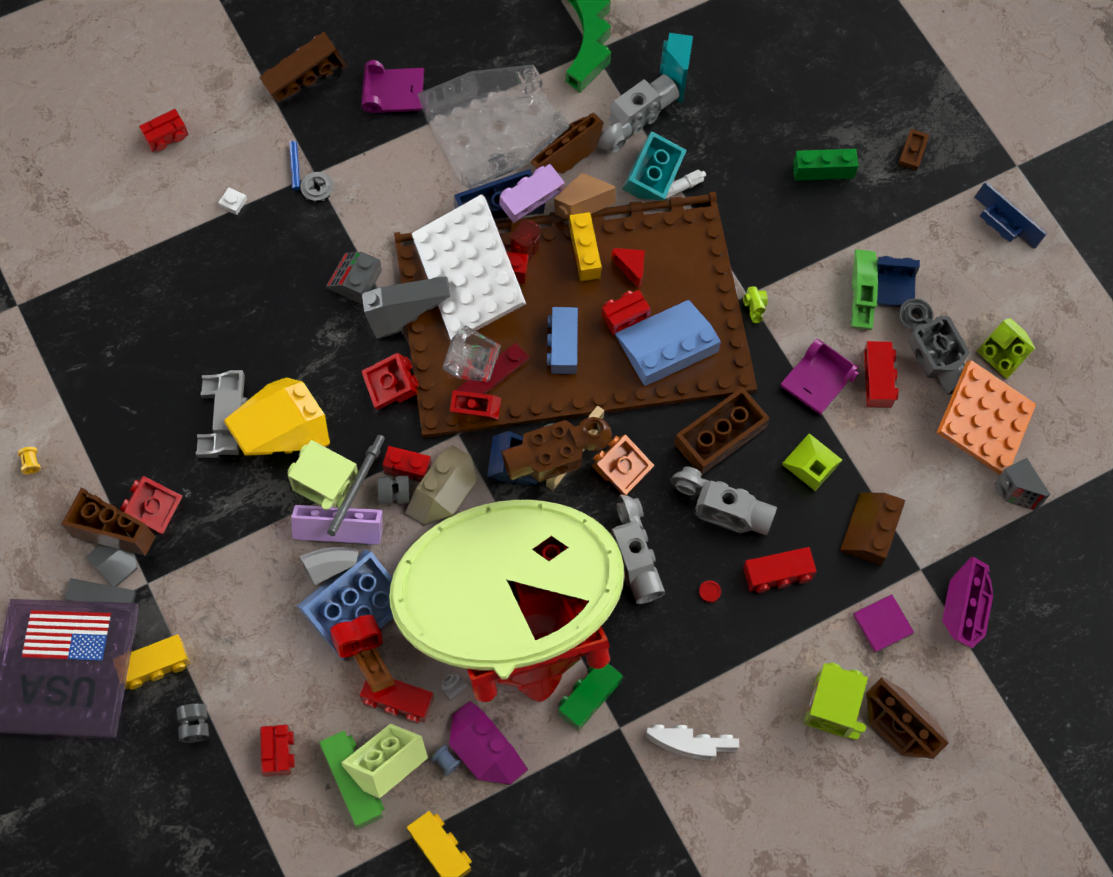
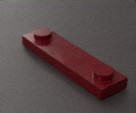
[451,343,530,396]

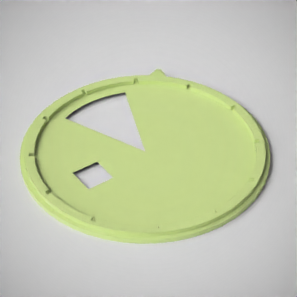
[389,500,624,680]

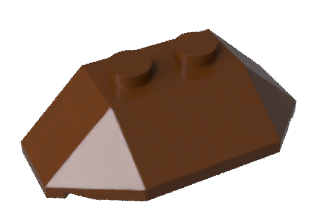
[529,112,604,173]
[866,677,950,759]

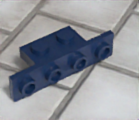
[974,182,1047,249]

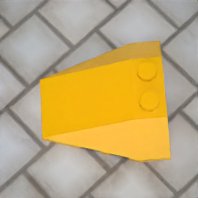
[224,377,330,456]

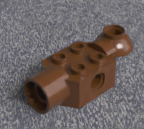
[501,417,612,482]

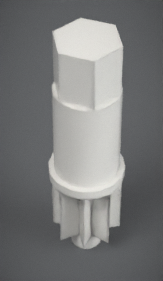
[665,169,706,199]

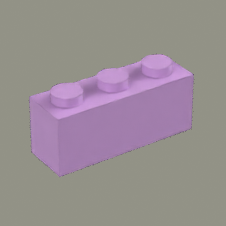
[499,164,565,223]

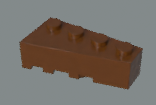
[259,32,347,103]
[61,487,156,556]

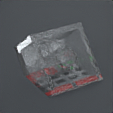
[442,325,501,382]

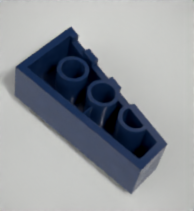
[454,169,545,219]

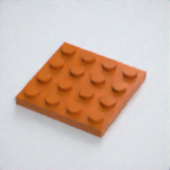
[936,360,1036,475]

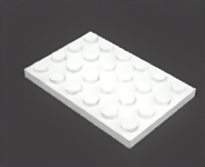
[412,195,526,342]

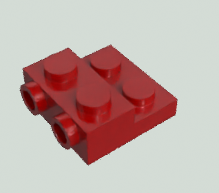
[362,353,419,410]
[120,476,182,536]

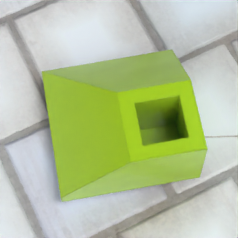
[976,318,1035,379]
[782,434,842,491]

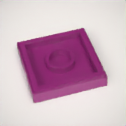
[853,594,914,653]

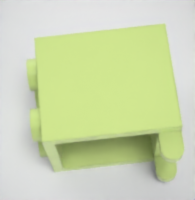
[288,440,358,510]

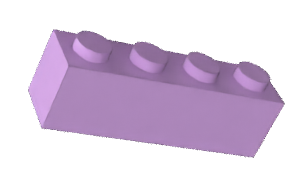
[291,505,383,545]

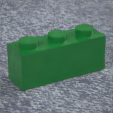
[793,149,859,181]
[558,664,623,732]

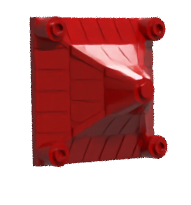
[467,592,610,702]

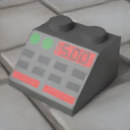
[326,252,382,304]
[994,458,1050,511]

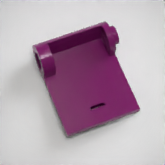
[361,60,424,113]
[780,338,859,415]

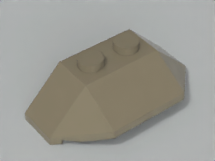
[405,445,477,525]

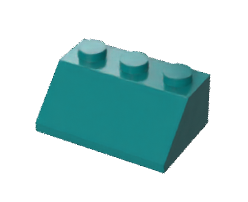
[659,33,693,103]
[622,131,687,201]

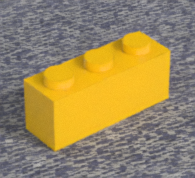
[569,212,602,281]
[113,634,190,690]
[407,810,472,877]

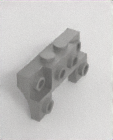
[196,370,247,458]

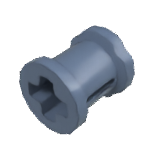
[431,745,461,776]

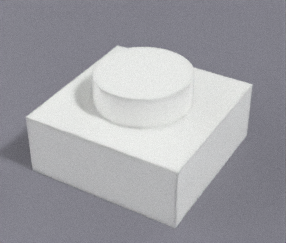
[218,187,247,215]

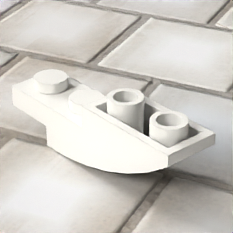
[646,725,739,761]

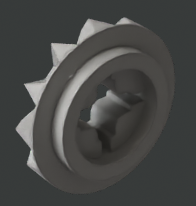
[301,172,333,202]

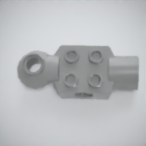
[597,75,679,152]
[670,467,777,536]
[611,495,665,604]

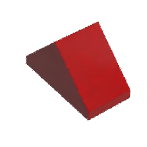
[611,248,645,288]

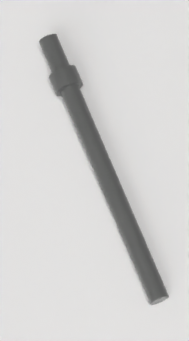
[327,435,385,536]

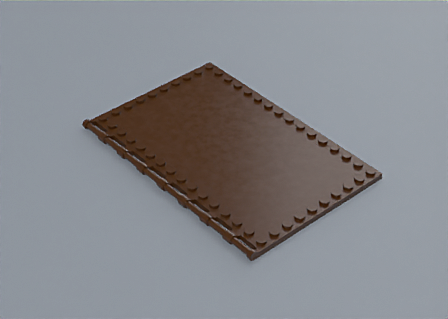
[394,192,757,438]

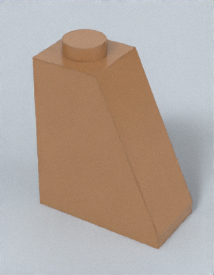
[554,173,616,220]

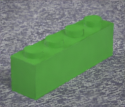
[319,730,385,830]

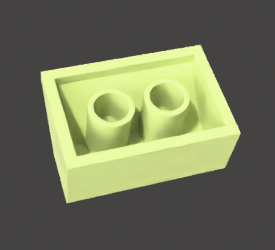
[342,724,428,798]

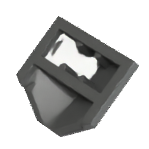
[86,544,138,587]

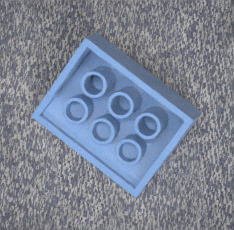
[615,300,721,387]
[297,550,393,660]

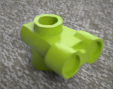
[743,287,768,323]

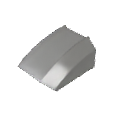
[299,547,358,585]

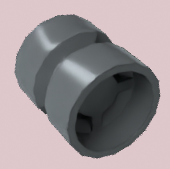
[378,476,410,505]
[176,703,209,743]

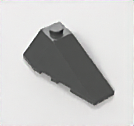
[362,276,450,340]

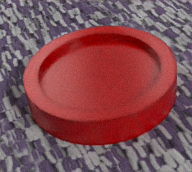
[699,581,721,603]

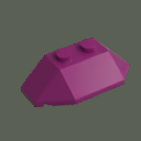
[942,557,993,648]
[449,701,528,785]

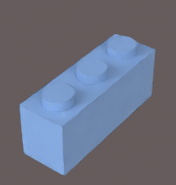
[547,307,578,374]

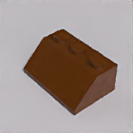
[840,492,905,566]

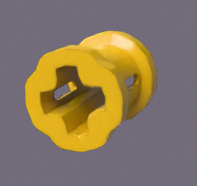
[17,447,41,474]

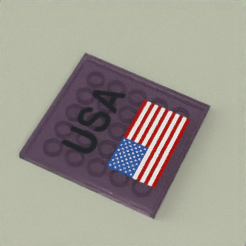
[0,599,139,739]

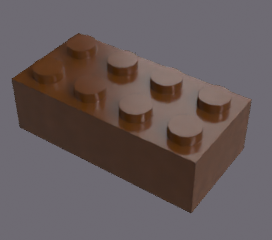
[674,387,770,476]

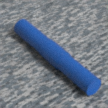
[289,141,300,191]

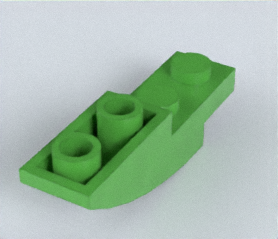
[851,249,878,330]

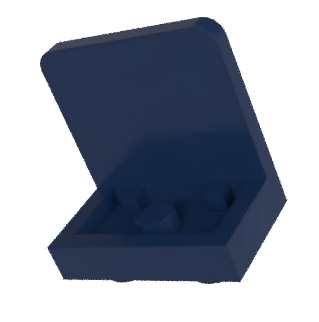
[877,256,920,307]

